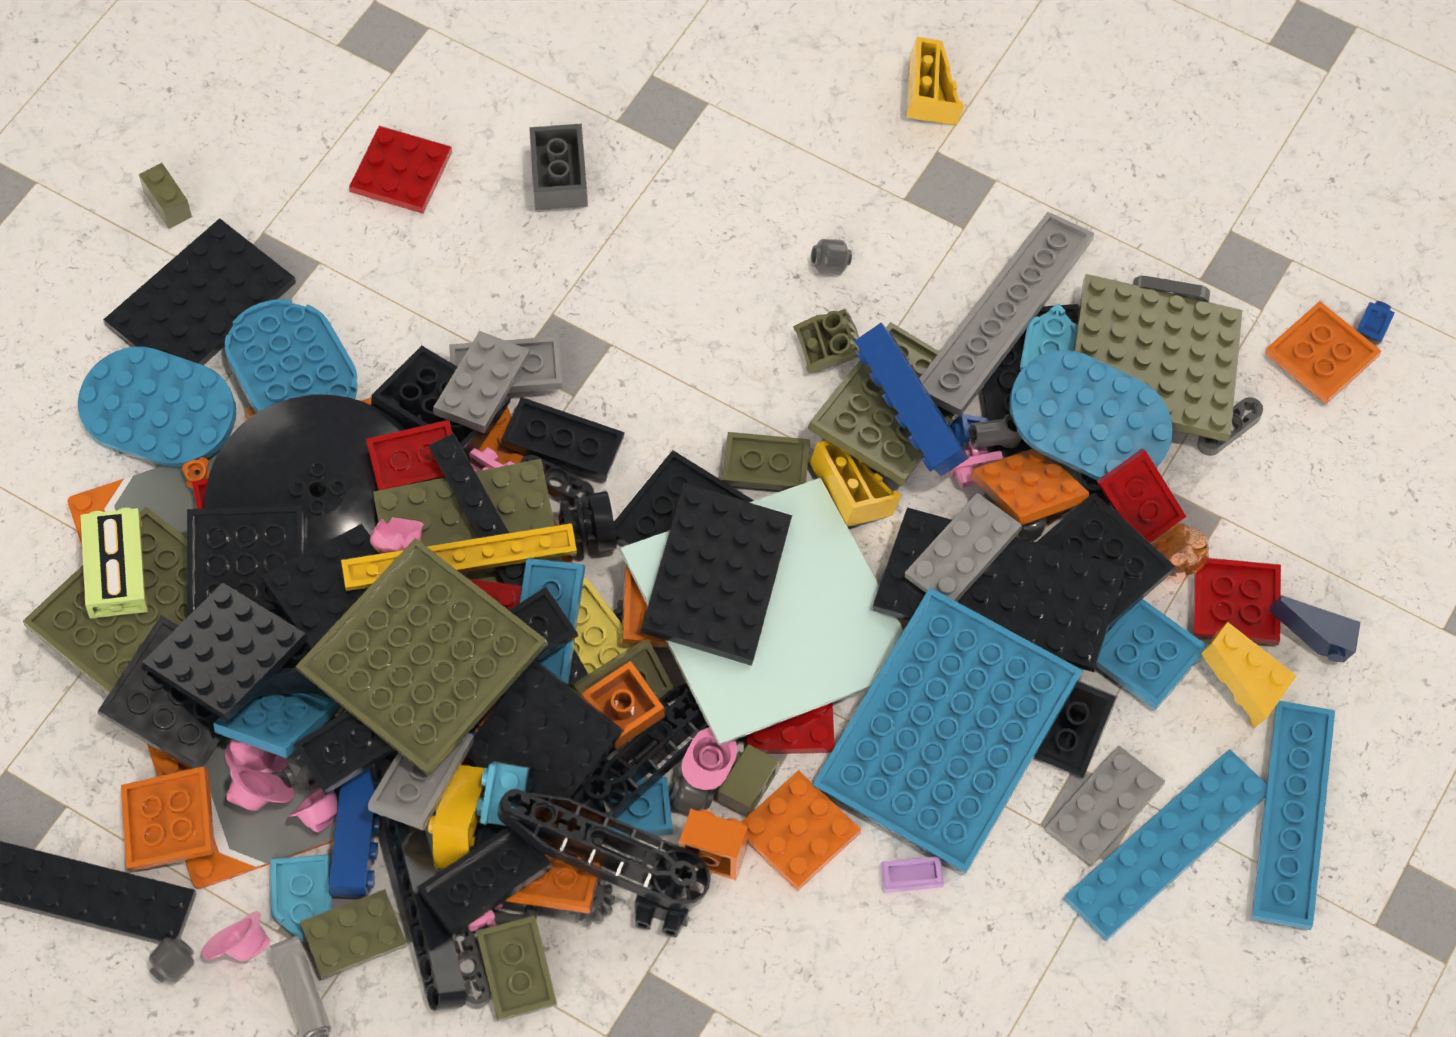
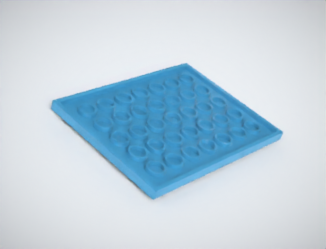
[812,588,1083,874]

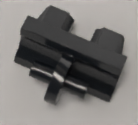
[635,894,689,938]

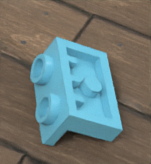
[477,762,529,826]

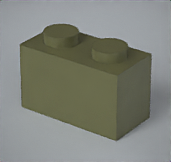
[139,163,192,229]
[716,744,779,817]

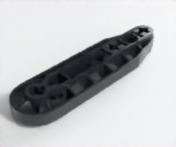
[573,683,709,824]
[497,789,711,910]

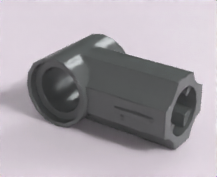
[969,414,1022,449]

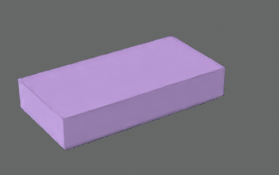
[880,856,944,893]

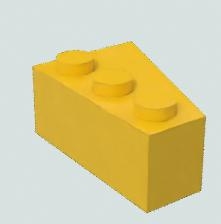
[906,37,964,126]
[809,440,902,527]
[1201,622,1297,728]
[428,765,486,869]

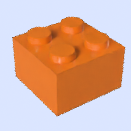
[581,661,665,749]
[679,809,748,880]

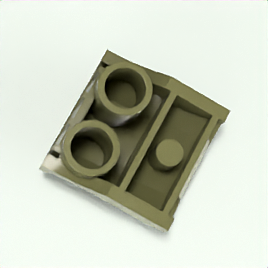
[793,309,859,374]

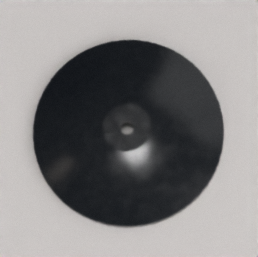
[205,394,406,553]

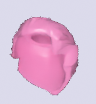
[370,518,424,554]

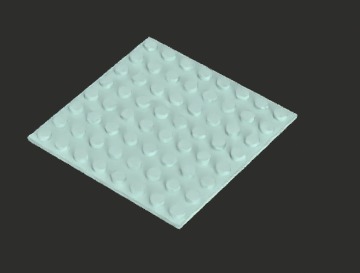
[619,478,904,745]

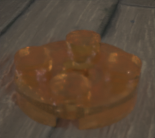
[1152,523,1210,576]

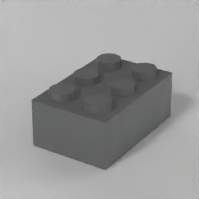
[529,124,588,210]

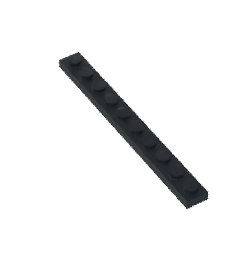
[428,433,588,687]

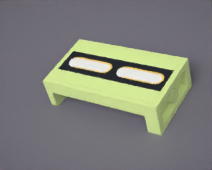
[80,508,148,618]

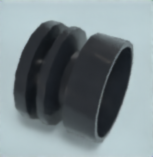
[558,491,617,557]

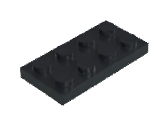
[501,397,625,482]
[417,826,552,936]

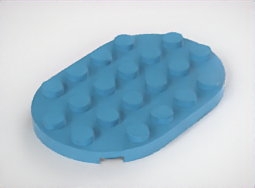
[225,299,358,413]
[78,347,236,468]
[1009,350,1173,480]

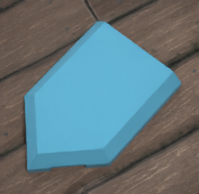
[1020,304,1077,370]
[270,854,332,942]

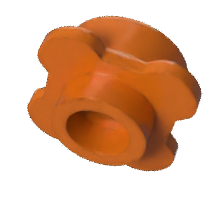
[182,457,210,488]

